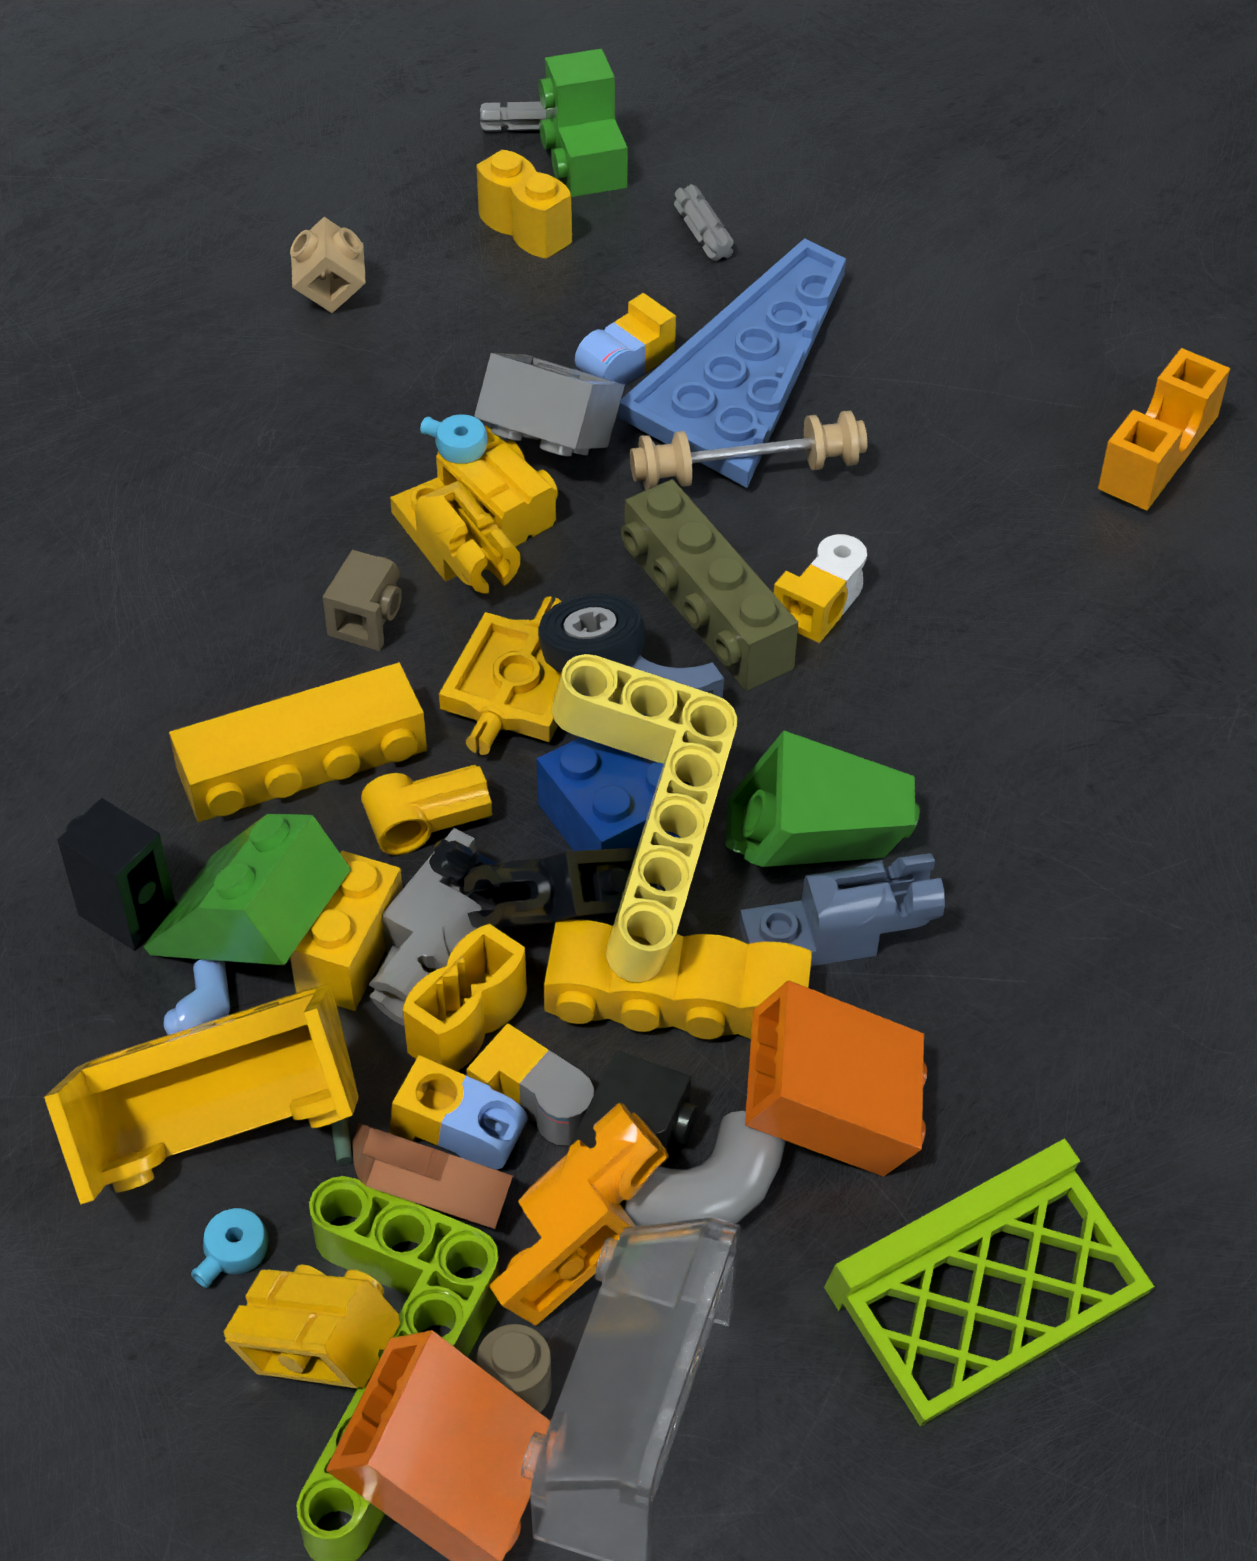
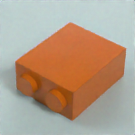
[745,980,927,1177]
[326,1330,560,1561]

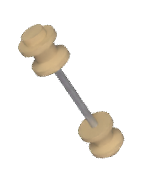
[630,411,867,490]

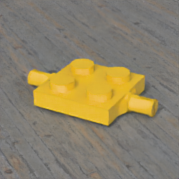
[439,596,562,755]

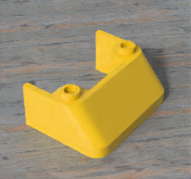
[44,985,359,1205]

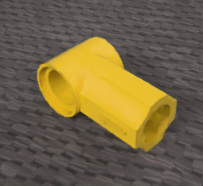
[361,764,492,855]

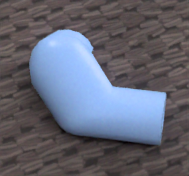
[163,959,230,1035]

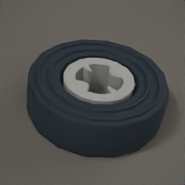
[538,594,646,672]

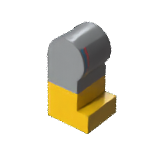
[466,1023,594,1146]

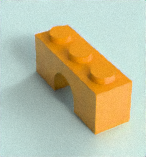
[1098,348,1231,511]

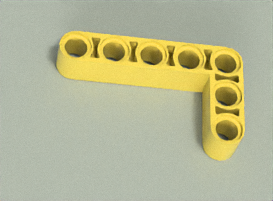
[552,654,737,982]

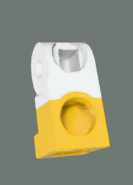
[773,534,867,643]

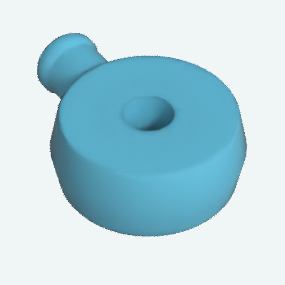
[420,414,488,464]
[191,1208,269,1288]

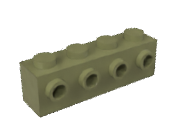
[621,479,798,691]

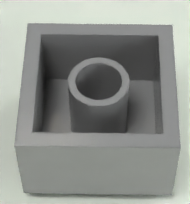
[474,353,625,456]

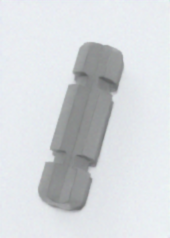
[480,101,546,132]
[674,184,734,262]

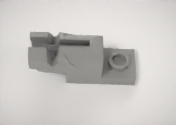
[369,828,482,1026]

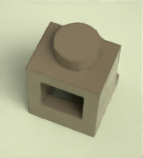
[323,549,402,651]

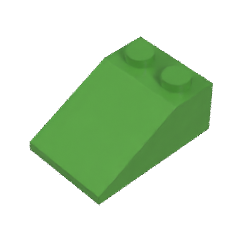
[144,814,351,965]

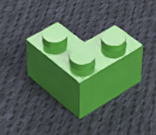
[538,48,628,197]

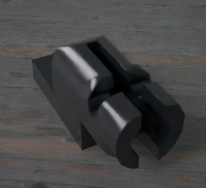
[464,847,666,930]

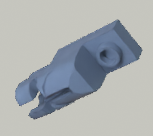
[739,853,945,966]

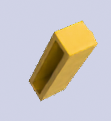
[169,662,427,823]

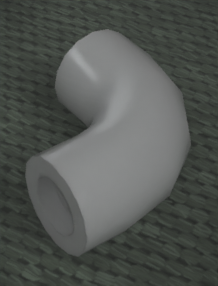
[625,1111,786,1238]

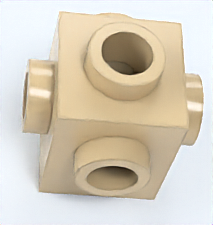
[290,217,366,313]

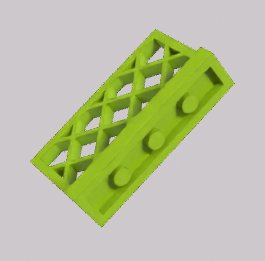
[824,1138,1155,1426]

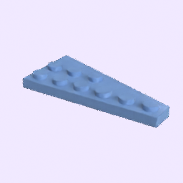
[618,238,846,488]

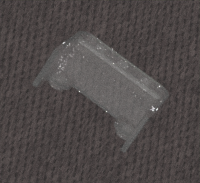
[521,1217,741,1561]

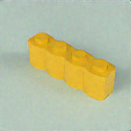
[544,919,812,1039]

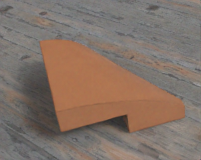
[353,1123,513,1229]

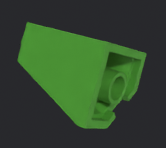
[725,731,920,867]

